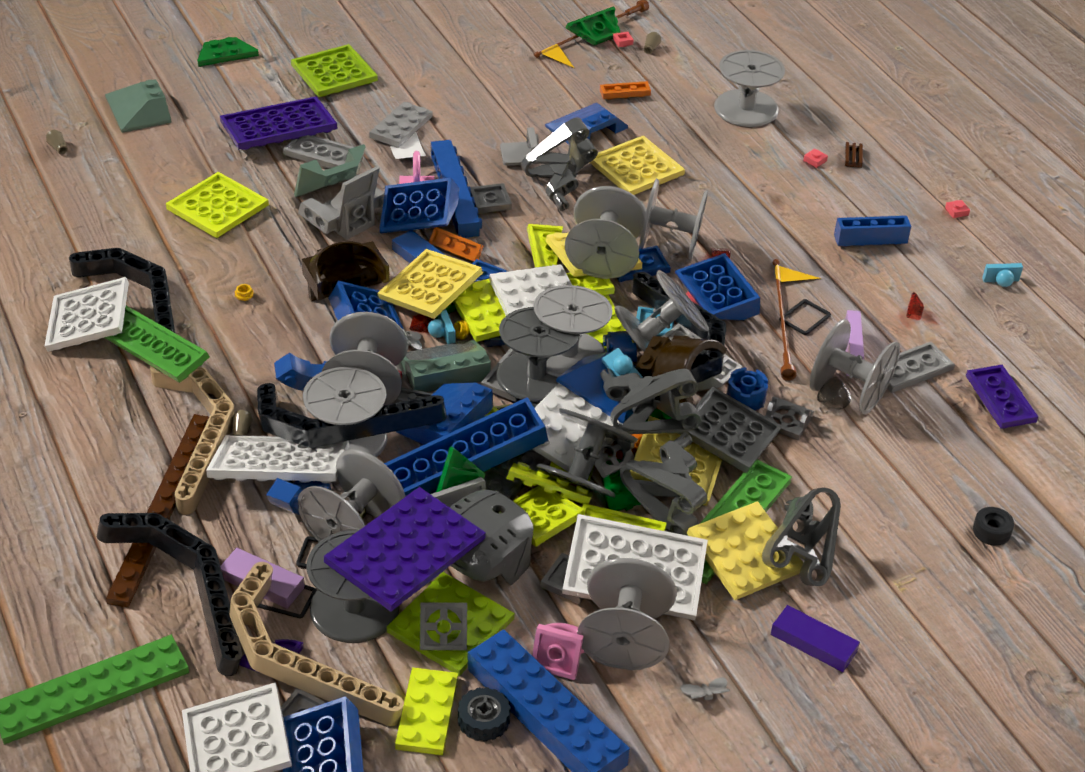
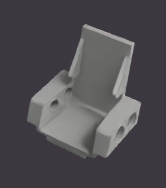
[298,166,385,240]

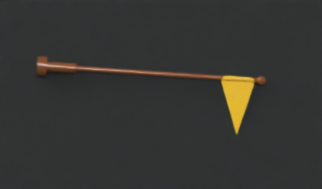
[534,0,649,68]
[772,259,821,381]

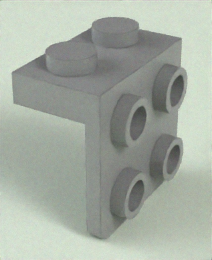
[500,127,539,166]

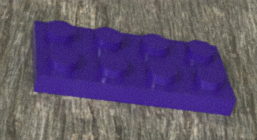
[966,364,1038,429]

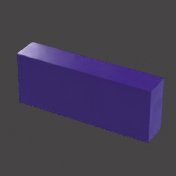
[770,605,860,672]

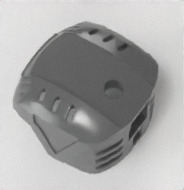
[450,490,534,586]

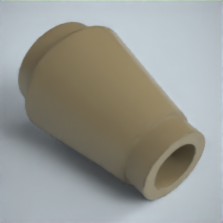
[644,32,661,54]
[46,130,68,154]
[232,410,253,436]

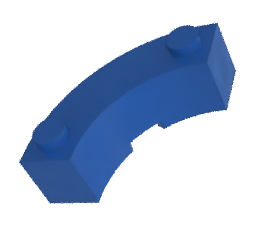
[274,353,327,391]
[266,478,331,515]

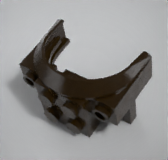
[302,241,390,302]

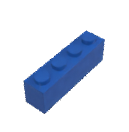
[834,216,911,246]

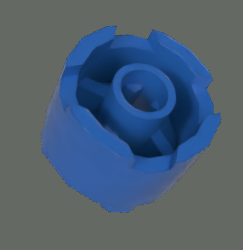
[603,331,637,367]
[726,367,768,411]

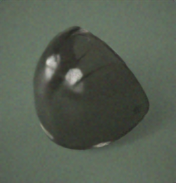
[817,377,851,409]

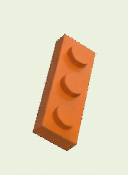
[600,81,651,100]
[429,227,484,262]

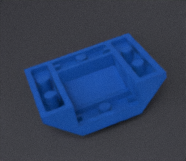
[545,102,628,144]
[556,352,634,424]

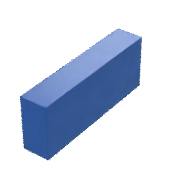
[392,230,445,263]

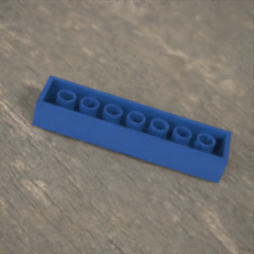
[384,397,549,497]
[468,629,630,772]

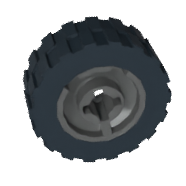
[458,687,511,742]

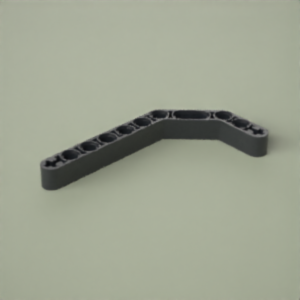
[69,248,175,333]
[632,272,726,383]
[257,383,447,448]
[96,513,242,676]

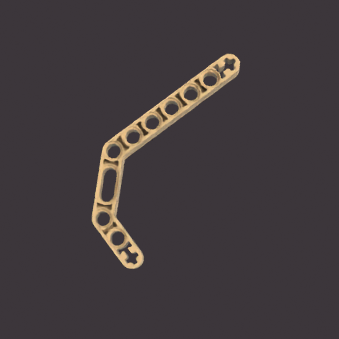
[150,365,235,515]
[229,562,404,726]

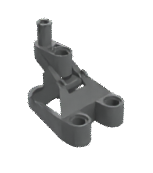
[521,117,598,211]
[600,368,701,434]
[620,432,707,536]
[762,487,841,586]

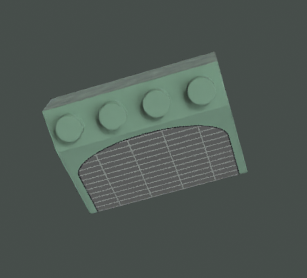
[401,339,491,392]

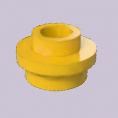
[235,284,254,301]
[453,320,469,340]

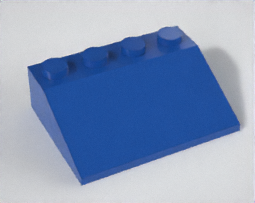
[379,177,459,234]
[675,253,760,320]
[328,281,404,329]
[396,382,493,445]
[283,696,364,772]

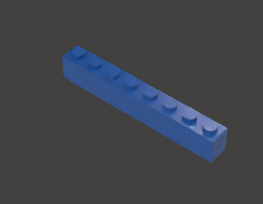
[431,140,482,238]

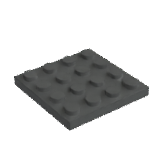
[678,387,782,473]

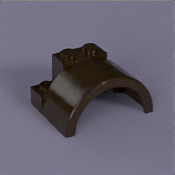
[635,335,727,410]

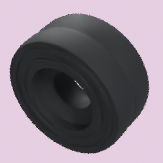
[973,507,1014,546]

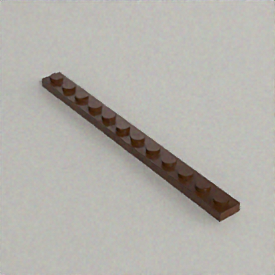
[106,414,209,608]

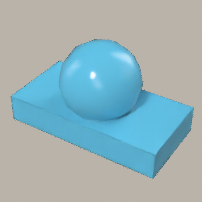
[982,263,1023,287]
[428,308,456,344]
[602,348,643,378]

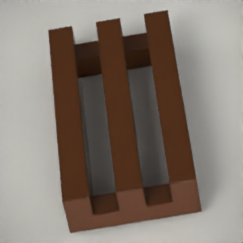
[845,142,863,168]

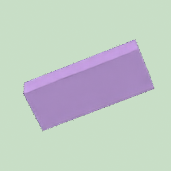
[845,310,864,376]
[220,548,305,609]

